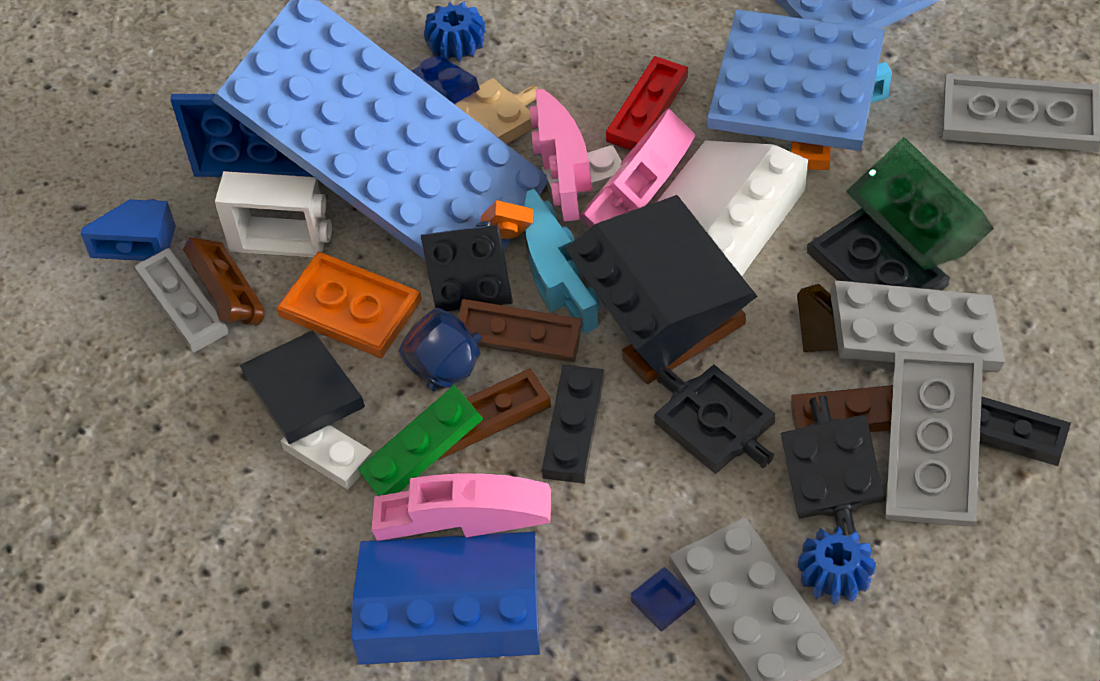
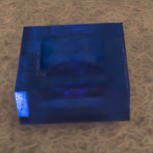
[631,567,695,632]

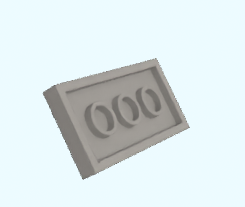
[942,73,1100,152]
[830,280,1005,372]
[885,350,983,527]
[669,517,843,681]

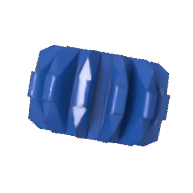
[424,1,486,62]
[797,525,876,605]

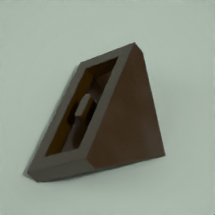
[797,284,838,352]

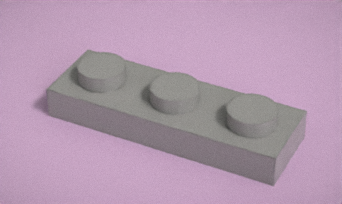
[134,248,229,353]

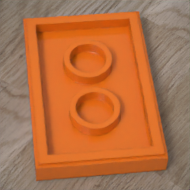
[276,251,422,359]

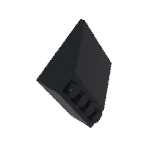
[565,195,758,374]

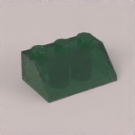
[846,137,994,270]

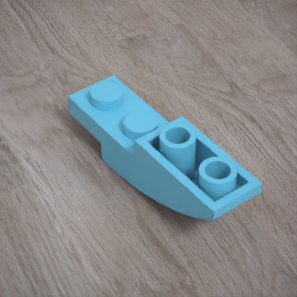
[524,188,601,334]

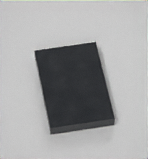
[807,205,950,290]
[240,330,365,444]

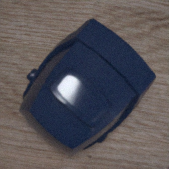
[398,307,482,391]

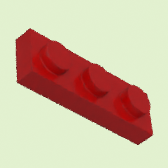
[606,56,688,150]

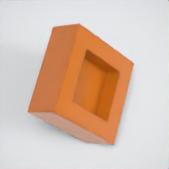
[791,141,830,170]
[480,200,533,239]

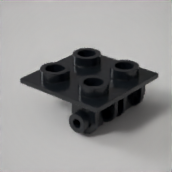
[420,221,513,311]

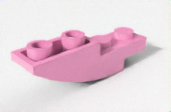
[530,89,592,222]
[579,108,696,228]
[371,473,551,541]

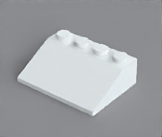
[657,140,808,276]

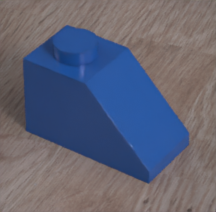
[81,199,176,261]

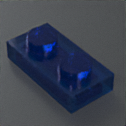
[411,55,480,104]

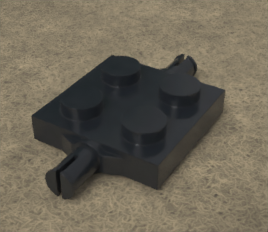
[654,364,775,474]
[781,396,886,536]

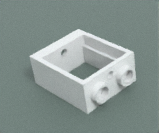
[215,171,332,257]

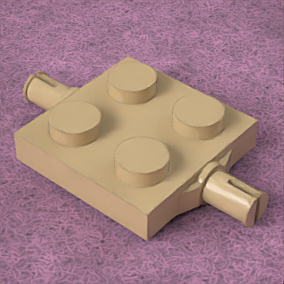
[451,78,538,144]

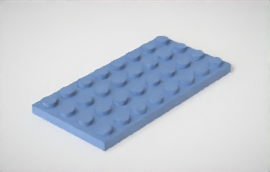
[212,0,548,259]

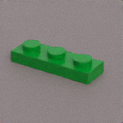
[358,385,483,496]

